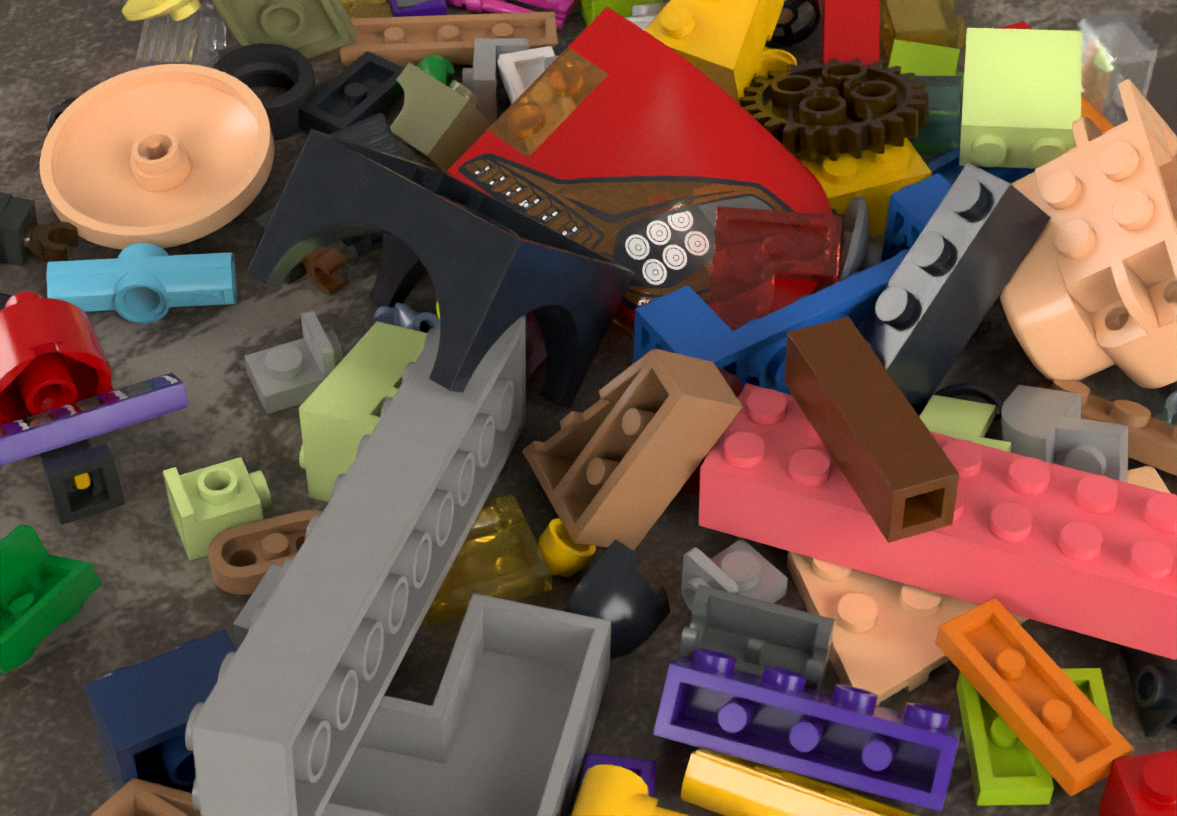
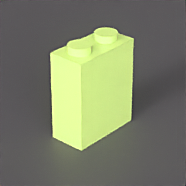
[959,28,1082,169]

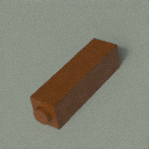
[784,317,959,543]

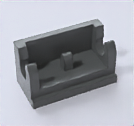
[679,585,835,691]

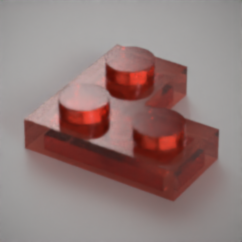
[709,206,842,331]

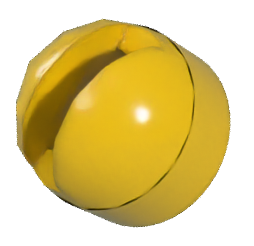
[536,518,596,577]

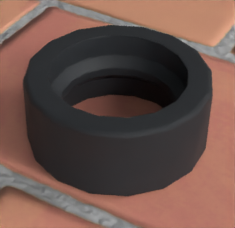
[212,43,317,140]

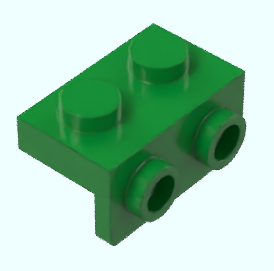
[0,524,103,675]

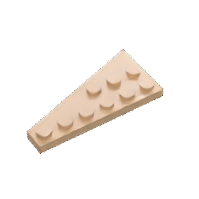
[786,465,1170,706]

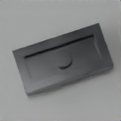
[299,51,405,134]

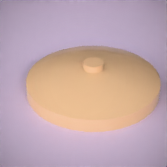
[40,64,275,250]

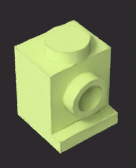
[163,457,272,561]

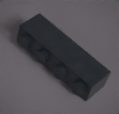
[857,163,1051,416]

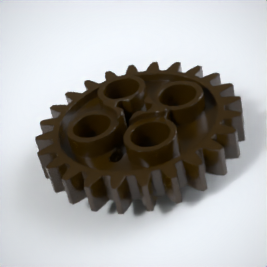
[740,58,929,161]

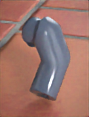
[374,303,440,333]

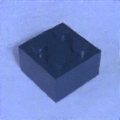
[84,629,237,794]

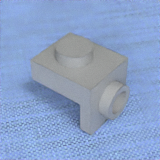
[463,38,530,124]

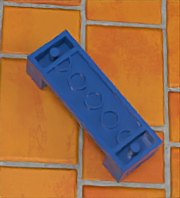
[633,173,952,399]

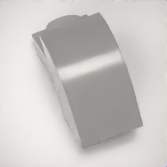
[1001,385,1128,483]

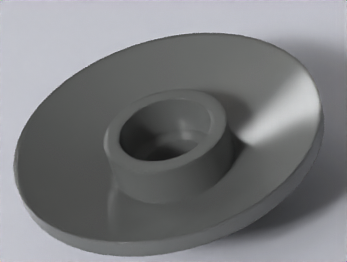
[822,195,880,290]

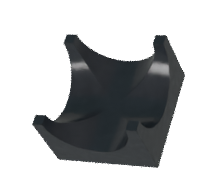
[246,129,635,408]

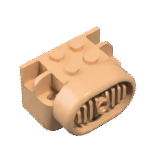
[999,79,1177,389]

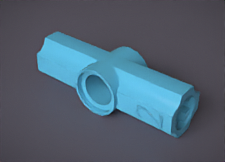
[46,243,237,324]

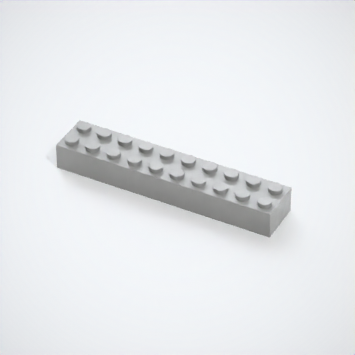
[185,316,526,816]

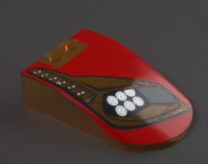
[447,7,837,336]

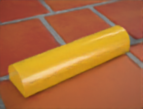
[681,748,920,816]

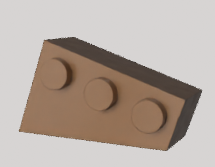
[522,348,743,551]

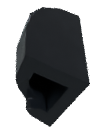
[564,539,670,660]

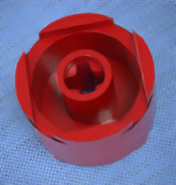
[0,291,113,425]

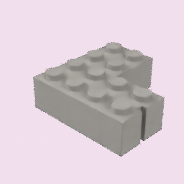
[321,593,611,816]

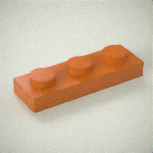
[935,598,1134,797]

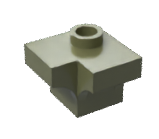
[390,62,502,176]

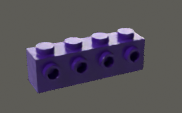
[653,648,962,812]

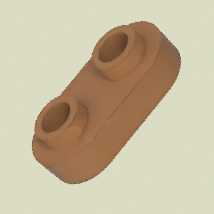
[208,510,323,595]

